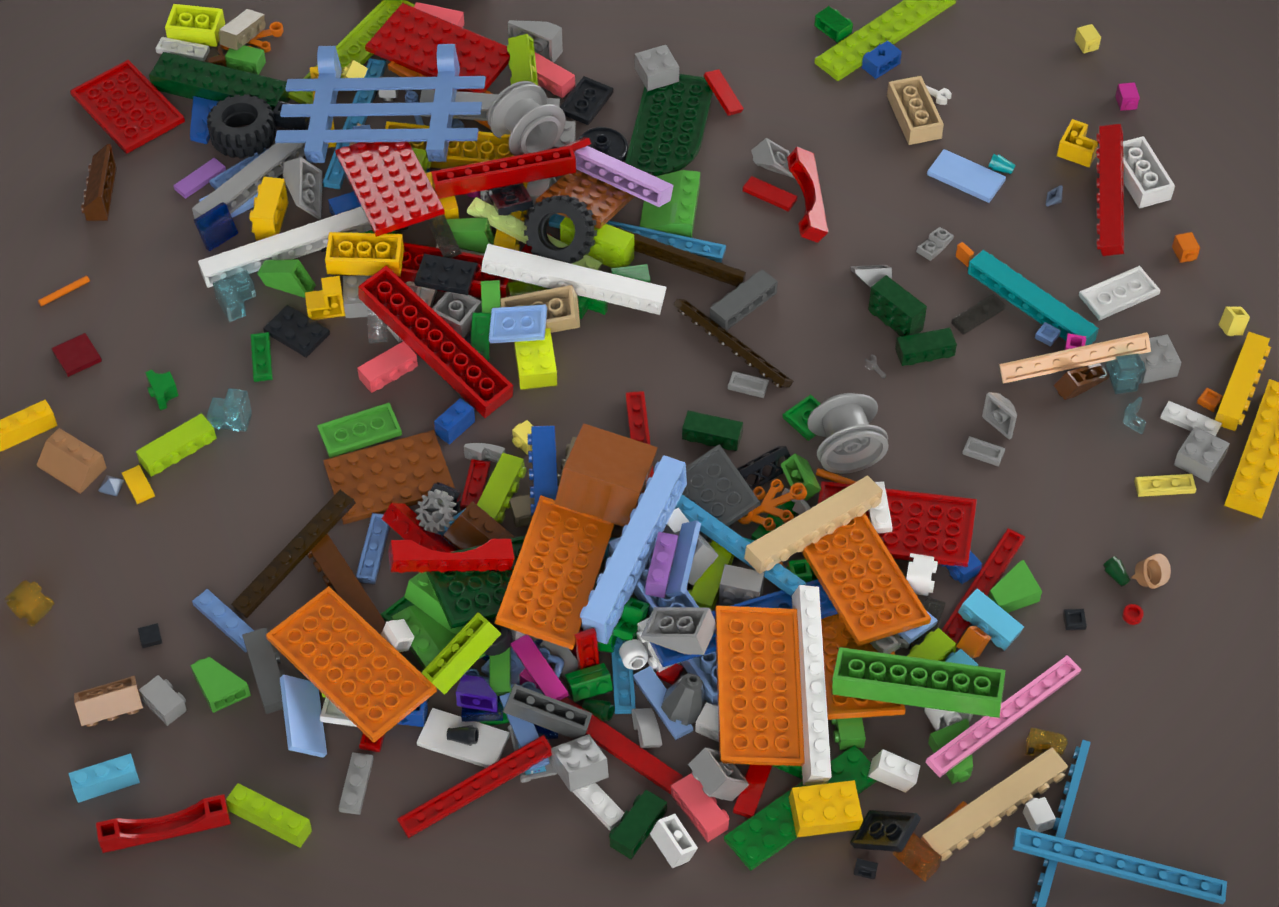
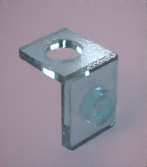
[1123,396,1146,434]

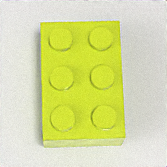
[165,4,225,47]
[514,328,557,390]

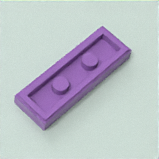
[173,158,226,199]

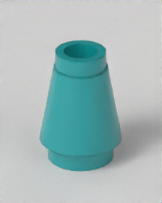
[988,154,1015,174]

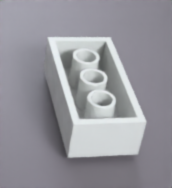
[1123,136,1175,208]

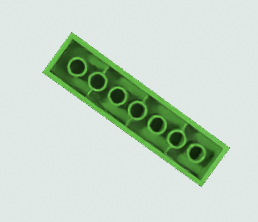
[832,647,1006,718]

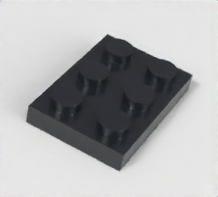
[560,76,613,125]
[486,183,534,216]
[414,254,478,295]
[263,305,330,358]
[850,810,921,852]

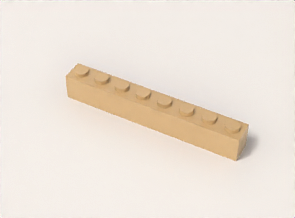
[744,475,883,574]
[919,747,1068,863]

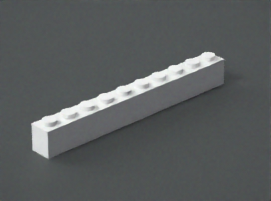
[198,207,372,288]
[481,244,666,315]
[792,585,832,786]

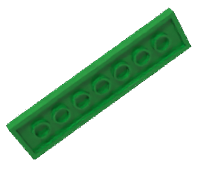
[724,745,877,871]

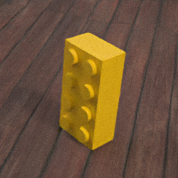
[325,232,404,277]

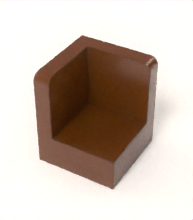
[206,46,227,67]

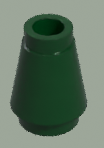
[1103,556,1131,587]
[582,699,615,721]

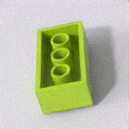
[560,217,634,268]

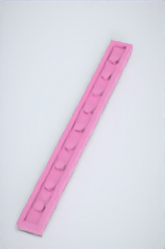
[926,655,1082,778]

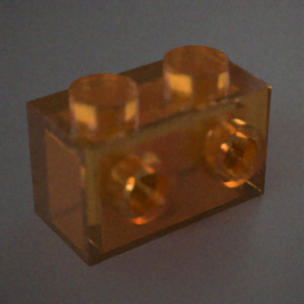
[893,833,942,882]

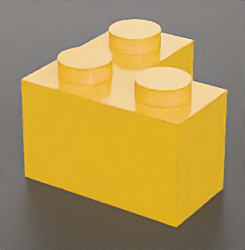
[1057,119,1098,168]
[305,276,345,320]

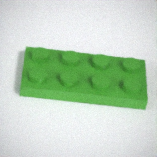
[317,403,402,458]

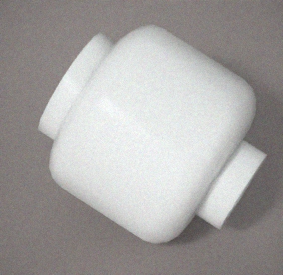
[619,639,648,670]

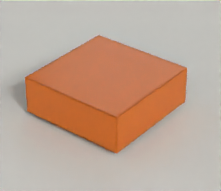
[956,242,974,267]
[1197,388,1223,412]

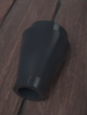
[446,725,479,746]

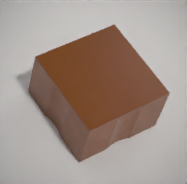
[554,423,658,527]

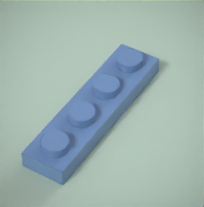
[192,589,254,652]

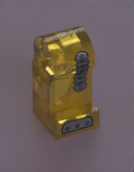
[1025,728,1068,757]

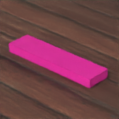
[511,634,569,701]

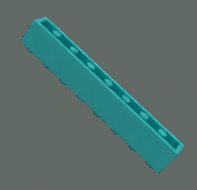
[968,250,1099,346]

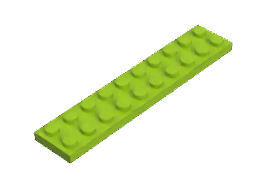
[288,0,415,104]
[814,0,956,81]

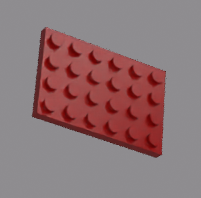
[70,60,185,154]

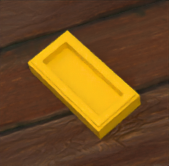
[122,465,155,504]

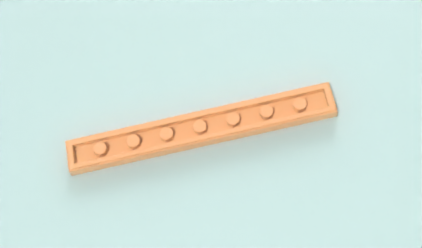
[999,332,1151,384]

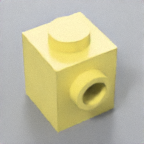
[1075,24,1101,53]
[341,60,368,78]
[1219,306,1250,336]
[512,420,533,455]

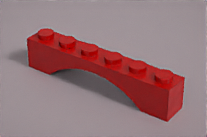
[787,147,828,243]
[388,539,515,573]
[96,794,231,853]

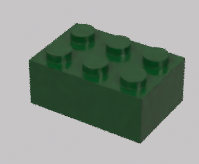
[868,275,927,337]

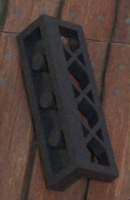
[737,446,791,490]

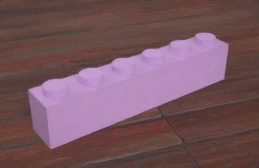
[574,146,674,207]

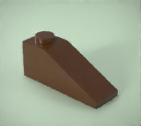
[1054,363,1110,400]

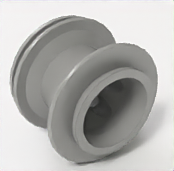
[487,81,566,156]
[807,393,889,474]

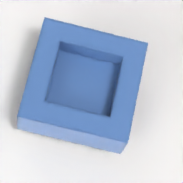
[1035,322,1061,347]

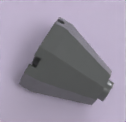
[661,673,706,726]

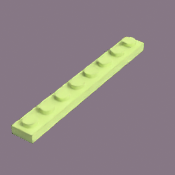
[467,197,602,270]

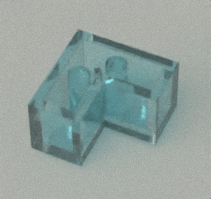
[213,270,256,322]
[1105,354,1145,394]
[207,388,252,431]

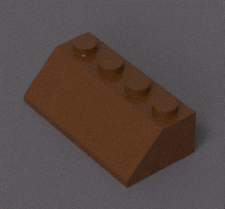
[81,144,117,221]
[443,501,515,550]

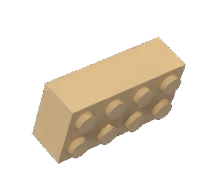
[887,76,944,145]
[501,285,580,333]

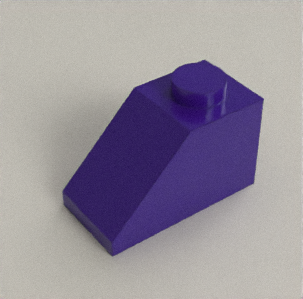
[456,675,498,712]

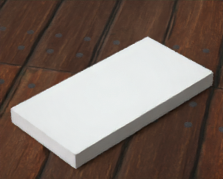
[1079,266,1161,321]
[417,708,510,768]

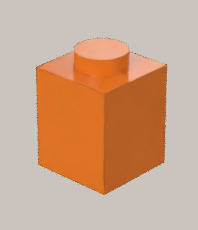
[1172,232,1200,263]
[956,625,992,658]

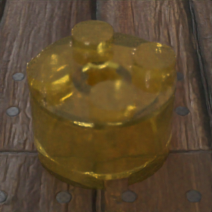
[5,580,54,627]

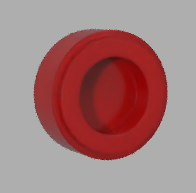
[1122,604,1144,625]

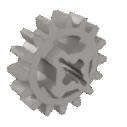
[416,489,457,533]

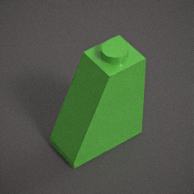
[441,218,495,254]
[257,259,316,298]
[481,280,501,313]
[989,560,1042,613]
[190,657,251,713]
[928,719,973,784]

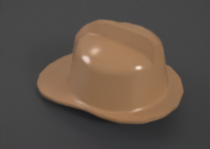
[1131,554,1171,589]

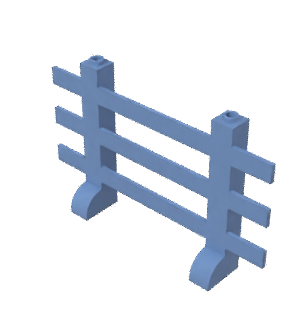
[275,44,486,163]

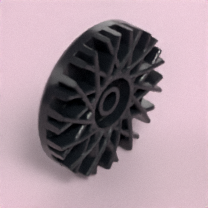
[578,127,628,162]

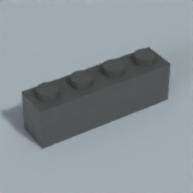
[710,269,778,330]
[242,628,285,714]
[503,684,592,739]

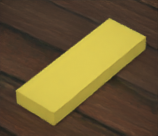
[1134,474,1196,497]

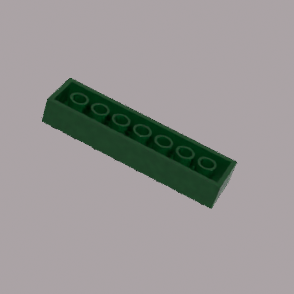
[149,52,290,111]

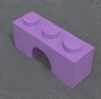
[645,532,678,598]

